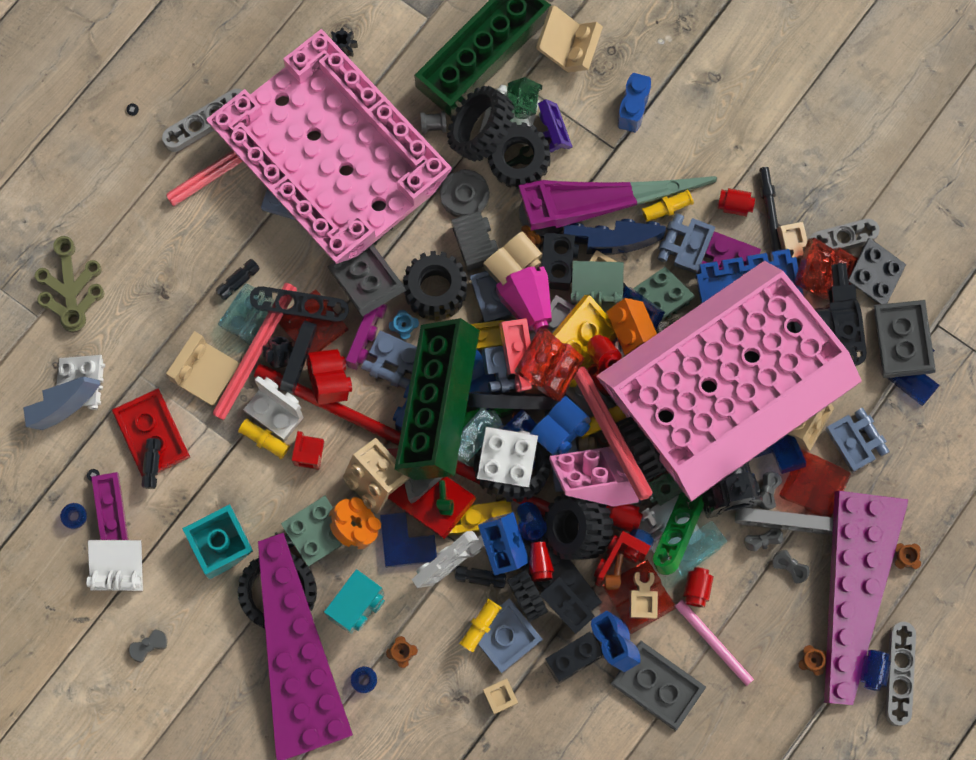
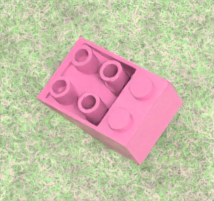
[549,447,639,506]

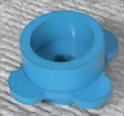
[389,310,419,340]

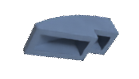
[23,376,100,430]

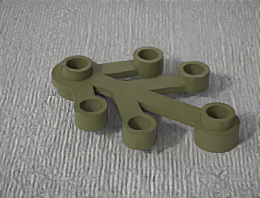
[35,236,105,332]

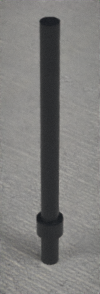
[759,167,782,252]

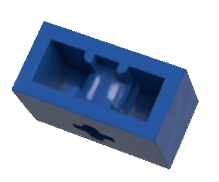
[478,512,529,575]

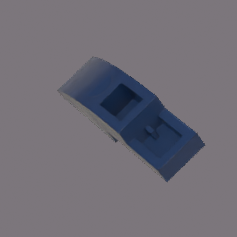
[564,219,666,255]

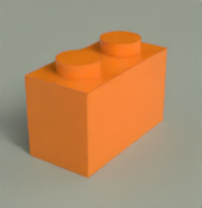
[606,298,657,355]

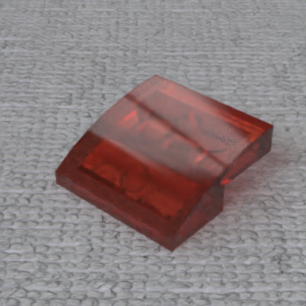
[794,237,858,300]
[278,289,349,353]
[515,328,585,402]
[779,450,852,518]
[603,559,676,634]

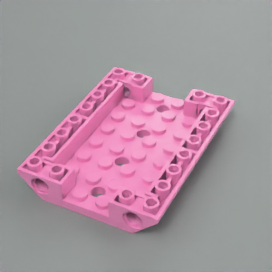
[206,29,452,264]
[596,261,862,502]

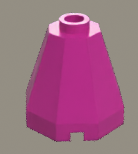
[496,267,552,333]

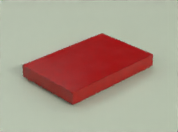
[112,388,191,476]
[387,477,476,539]

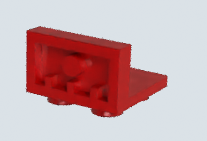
[594,531,651,587]

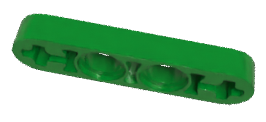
[653,491,704,575]

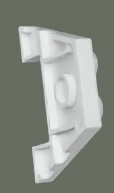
[412,531,485,588]

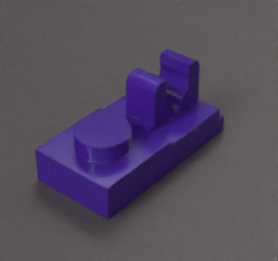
[538,99,573,153]

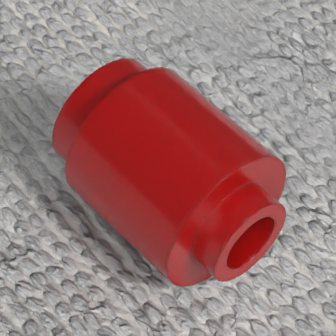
[718,188,756,217]
[587,335,622,371]
[606,504,643,532]
[683,567,714,608]

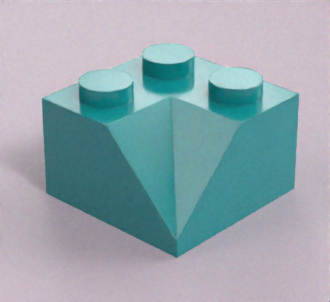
[182,504,253,580]
[324,569,385,634]

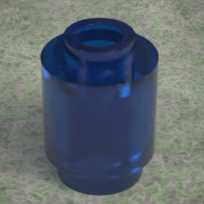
[515,502,547,540]
[860,650,891,691]

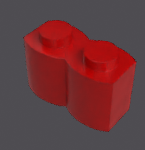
[306,349,352,405]

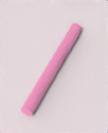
[675,599,754,686]

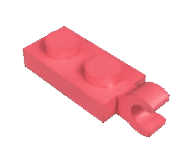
[499,318,536,392]

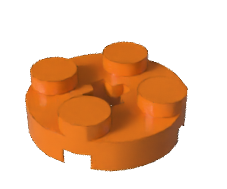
[329,497,381,549]

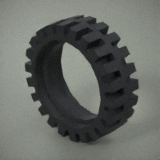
[447,86,514,162]
[473,424,551,503]
[238,554,317,629]

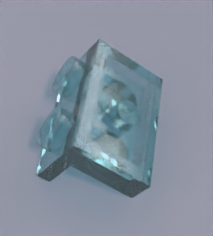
[218,283,275,345]
[458,408,502,462]
[677,521,727,576]

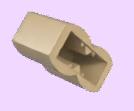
[483,231,542,285]

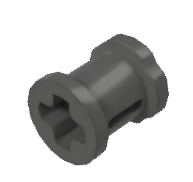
[420,110,447,134]

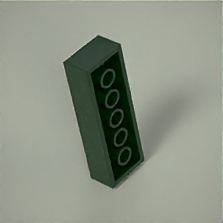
[414,0,551,117]
[394,318,480,480]

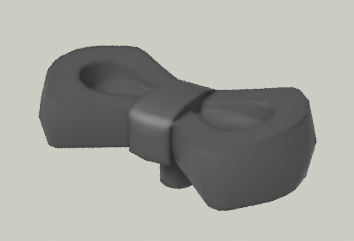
[760,471,782,510]
[744,528,783,552]
[773,550,810,584]
[129,629,168,663]

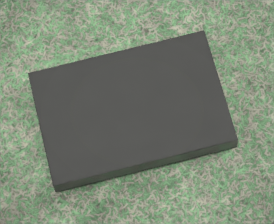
[327,244,406,316]
[874,300,936,378]
[610,641,706,731]

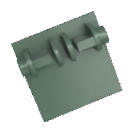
[571,261,624,313]
[625,267,695,327]
[281,496,343,567]

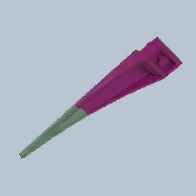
[519,176,717,230]

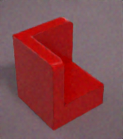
[292,431,325,470]

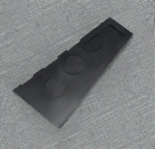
[519,519,602,611]

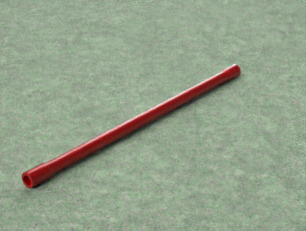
[254,363,550,517]

